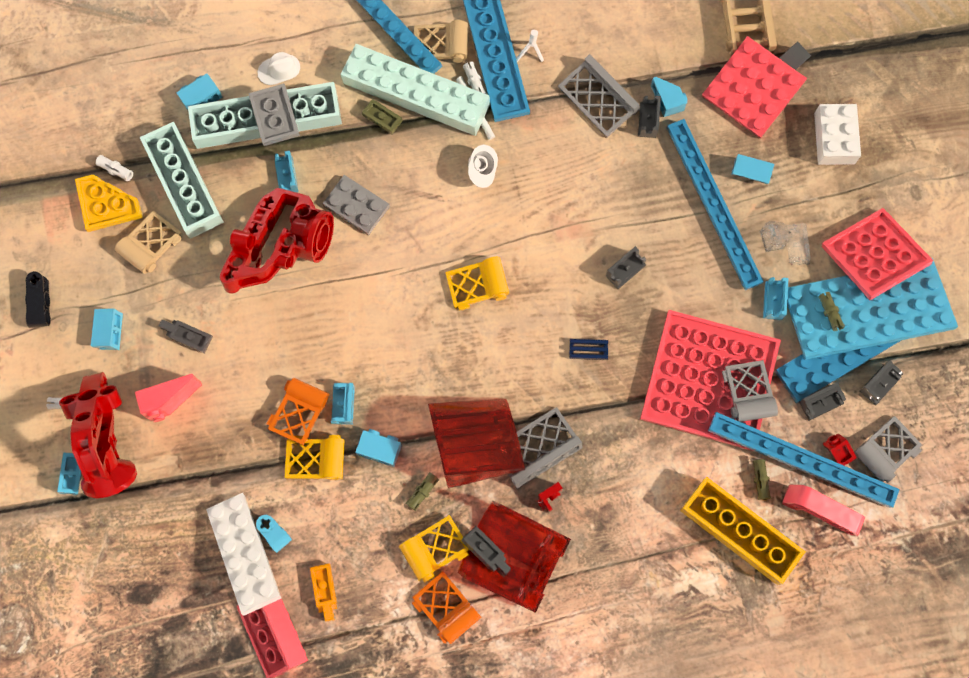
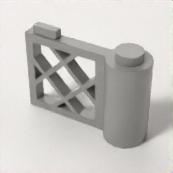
[722,360,778,422]
[854,416,922,483]

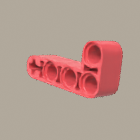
[782,484,865,536]

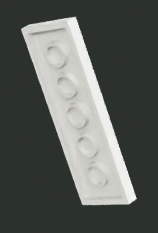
[206,493,282,616]

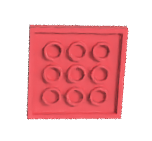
[702,36,807,139]
[821,208,933,300]

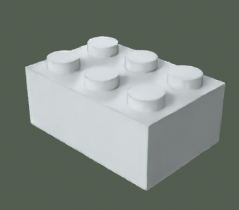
[814,104,861,165]

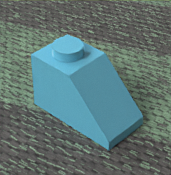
[651,77,688,117]

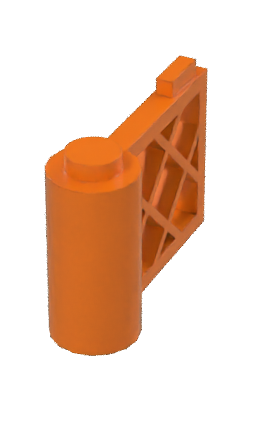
[266,378,329,446]
[412,571,482,644]

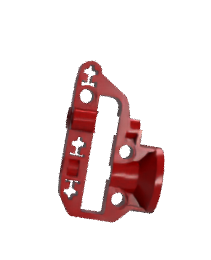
[220,188,334,294]
[59,372,137,499]

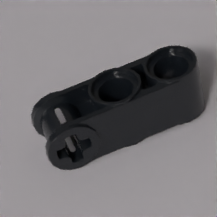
[25,271,51,328]

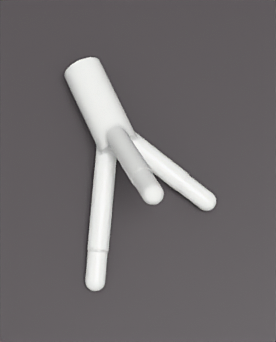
[516,30,544,62]

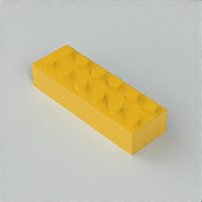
[680,477,806,585]

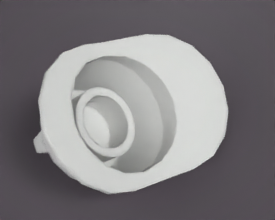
[258,52,300,85]
[468,145,498,188]

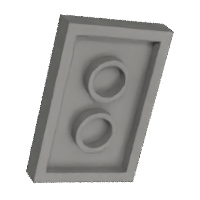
[248,83,300,146]
[323,175,390,236]

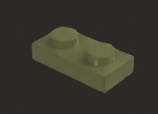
[362,99,403,134]

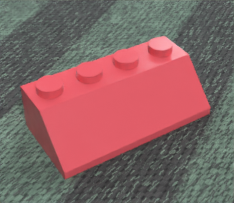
[236,594,308,678]

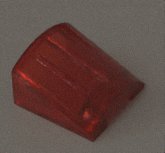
[428,399,525,488]
[457,500,571,613]

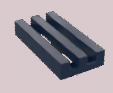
[569,339,608,360]

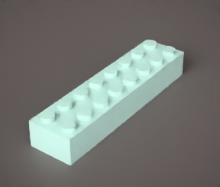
[340,44,490,136]
[188,82,342,149]

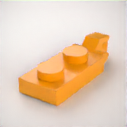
[310,563,337,622]

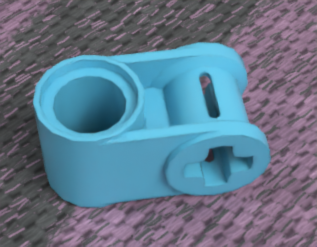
[256,515,292,553]

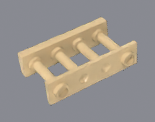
[719,0,777,58]

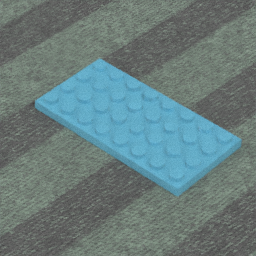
[787,258,958,360]

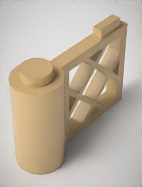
[414,20,468,63]
[115,211,182,274]

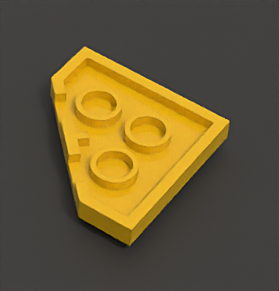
[75,175,143,232]

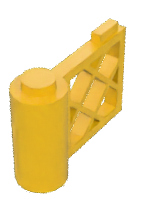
[446,256,509,311]
[285,435,345,480]
[398,515,469,583]

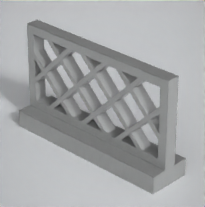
[558,54,640,137]
[491,407,582,489]

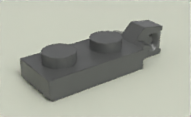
[159,320,213,354]
[461,526,511,577]

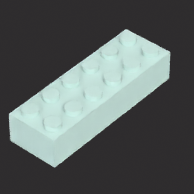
[140,122,224,239]

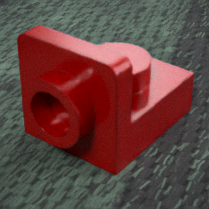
[823,433,857,466]
[537,482,563,513]

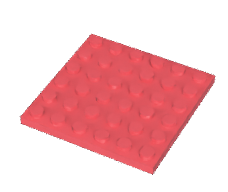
[640,310,781,451]

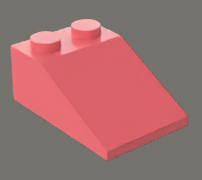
[135,374,202,422]

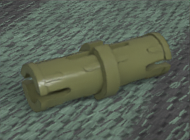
[818,292,845,331]
[753,459,771,500]
[405,472,439,511]

